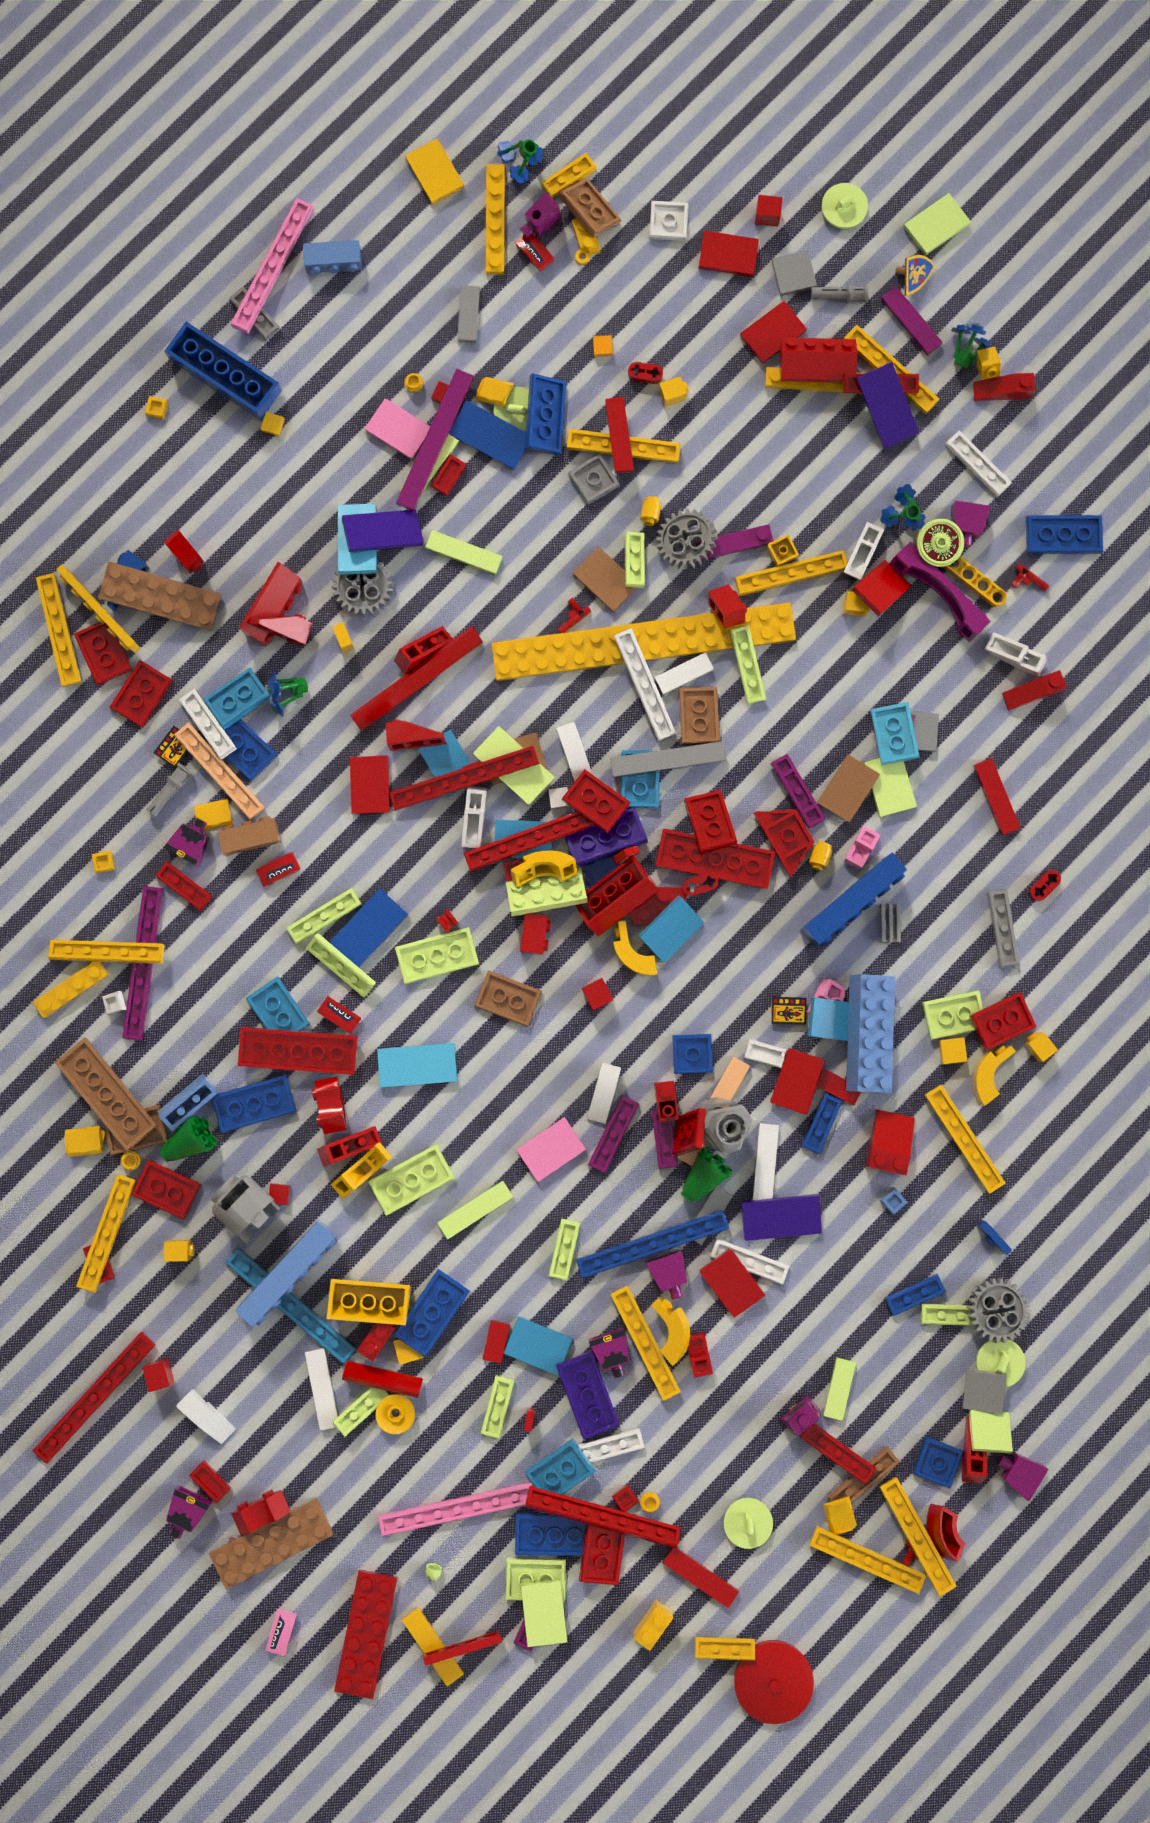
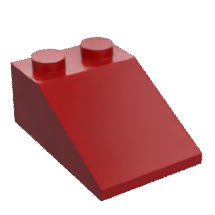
[865,1109,915,1176]

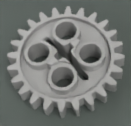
[656,508,718,569]
[332,562,394,617]
[966,1278,1030,1343]

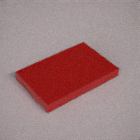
[698,230,759,277]
[740,301,807,364]
[852,560,912,617]
[74,622,132,686]
[109,660,173,728]
[350,755,390,814]
[562,769,631,834]
[684,790,738,853]
[969,992,1037,1051]
[770,1048,826,1115]
[673,1108,706,1156]
[131,1159,201,1220]
[699,1247,766,1318]
[579,1524,625,1585]

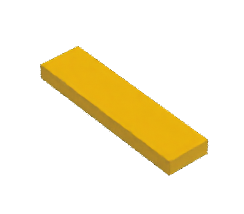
[402,1607,464,1687]

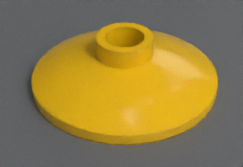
[376,1394,415,1434]

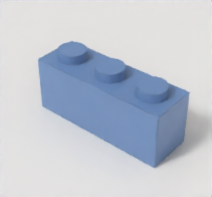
[303,240,362,275]
[158,1073,218,1131]

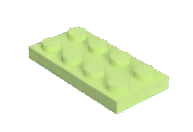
[506,868,588,916]

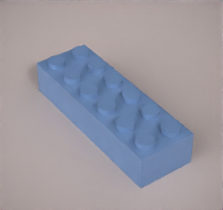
[846,974,895,1093]
[235,1219,336,1327]

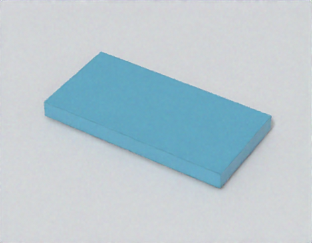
[338,504,377,575]
[377,1043,457,1088]

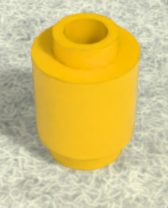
[640,496,661,526]
[809,841,832,871]

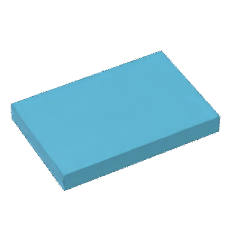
[871,702,919,766]

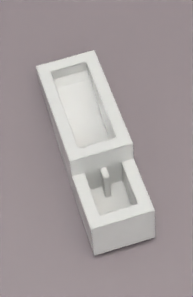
[843,522,884,580]
[985,632,1047,678]
[556,722,592,782]
[461,787,487,848]
[587,1063,621,1124]
[176,1389,236,1444]

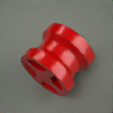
[436,909,459,933]

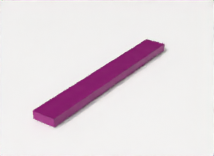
[396,368,474,512]
[122,886,164,1041]

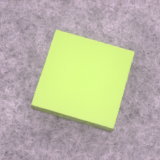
[969,1410,1013,1453]

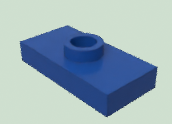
[976,1220,1012,1255]

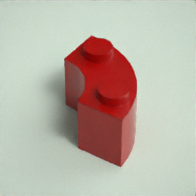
[312,1076,347,1134]
[231,1489,291,1535]
[927,1504,966,1562]

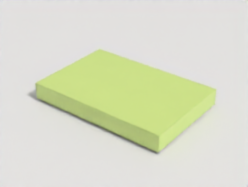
[904,193,971,256]
[864,758,917,818]
[922,990,983,1040]
[506,1558,566,1601]
[521,1580,567,1647]

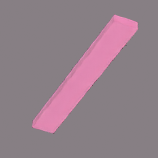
[231,198,314,334]
[378,1482,533,1536]

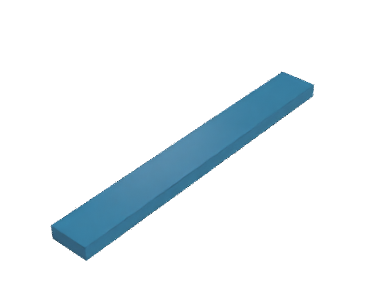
[225,1247,357,1364]

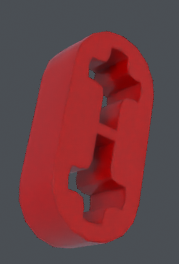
[628,362,663,384]
[1029,870,1061,901]
[683,873,718,896]

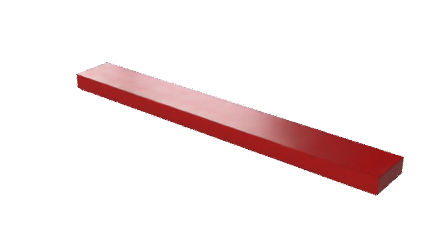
[350,626,483,731]
[389,746,540,811]
[463,811,596,872]
[32,1332,156,1464]
[525,1486,681,1549]

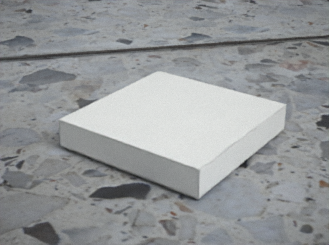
[649,201,688,241]

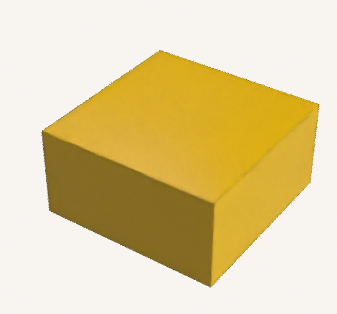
[766,534,799,567]
[332,622,354,653]
[938,1038,967,1064]
[393,1338,424,1365]

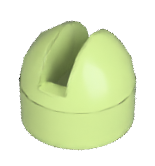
[425,1563,442,1581]

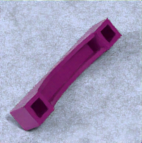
[889,542,991,643]

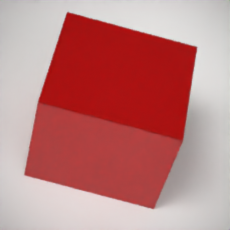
[754,195,783,227]
[581,978,614,1011]
[142,1358,175,1392]

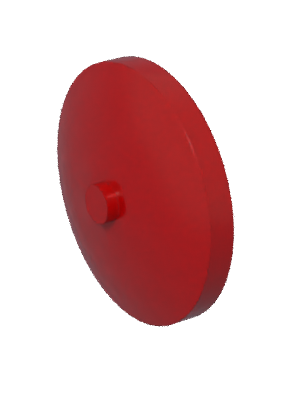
[734,1640,814,1724]

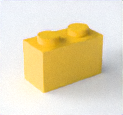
[633,1600,673,1651]

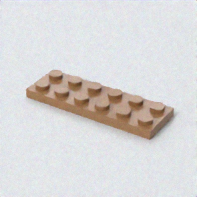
[98,561,221,631]
[54,1037,158,1151]
[209,1498,334,1590]

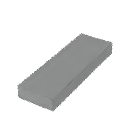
[458,285,480,343]
[229,287,280,341]
[694,1186,733,1245]

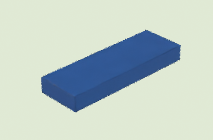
[801,1093,843,1154]
[884,1274,946,1316]

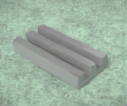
[880,904,901,943]

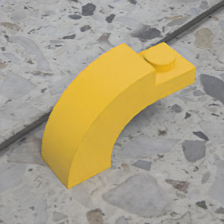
[511,851,578,888]
[613,921,657,976]
[972,1045,1016,1106]
[331,1142,392,1199]
[651,1297,690,1366]

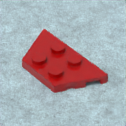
[753,809,815,877]
[629,887,690,926]

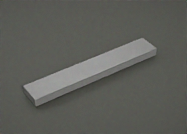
[610,741,726,777]

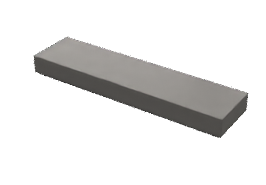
[987,889,1020,968]

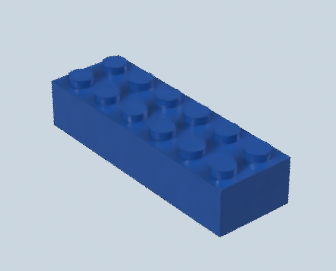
[164,321,282,421]
[800,852,907,948]

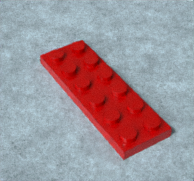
[655,828,775,889]
[238,1027,358,1075]
[334,1569,398,1699]

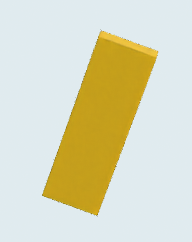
[541,153,597,199]
[695,1637,755,1660]

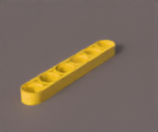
[914,533,1007,607]

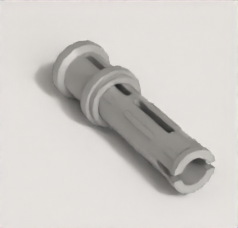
[811,285,868,302]
[146,762,193,817]

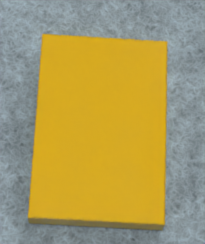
[405,138,465,205]

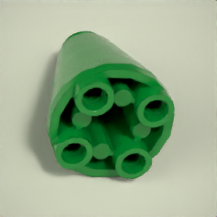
[160,1116,217,1162]
[681,1147,733,1203]

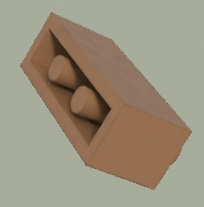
[218,816,282,856]

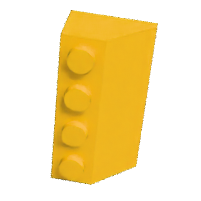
[327,1279,411,1326]

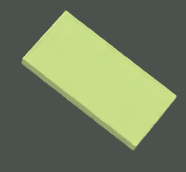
[473,726,555,805]
[395,927,479,984]
[368,1144,455,1216]

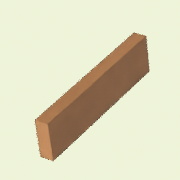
[827,1445,900,1503]

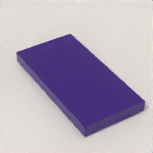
[856,362,919,449]
[341,509,424,552]
[565,807,648,867]
[741,1194,822,1241]
[556,1350,620,1440]

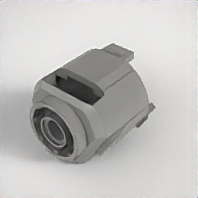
[696,1097,752,1153]
[211,1175,280,1244]

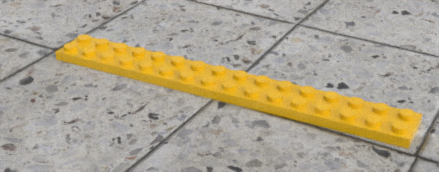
[491,602,796,681]

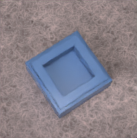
[880,1187,908,1215]

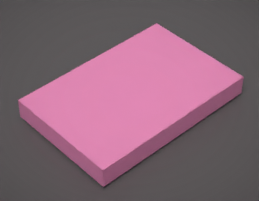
[365,398,430,460]
[517,1117,586,1182]

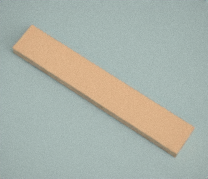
[174,722,265,820]
[677,1056,750,1166]

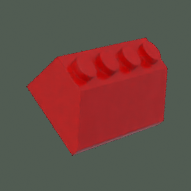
[778,337,858,383]
[239,562,303,647]
[575,855,659,937]

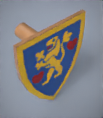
[895,254,935,296]

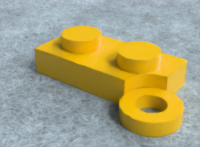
[572,219,600,265]

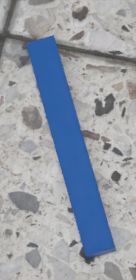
[576,1210,730,1278]

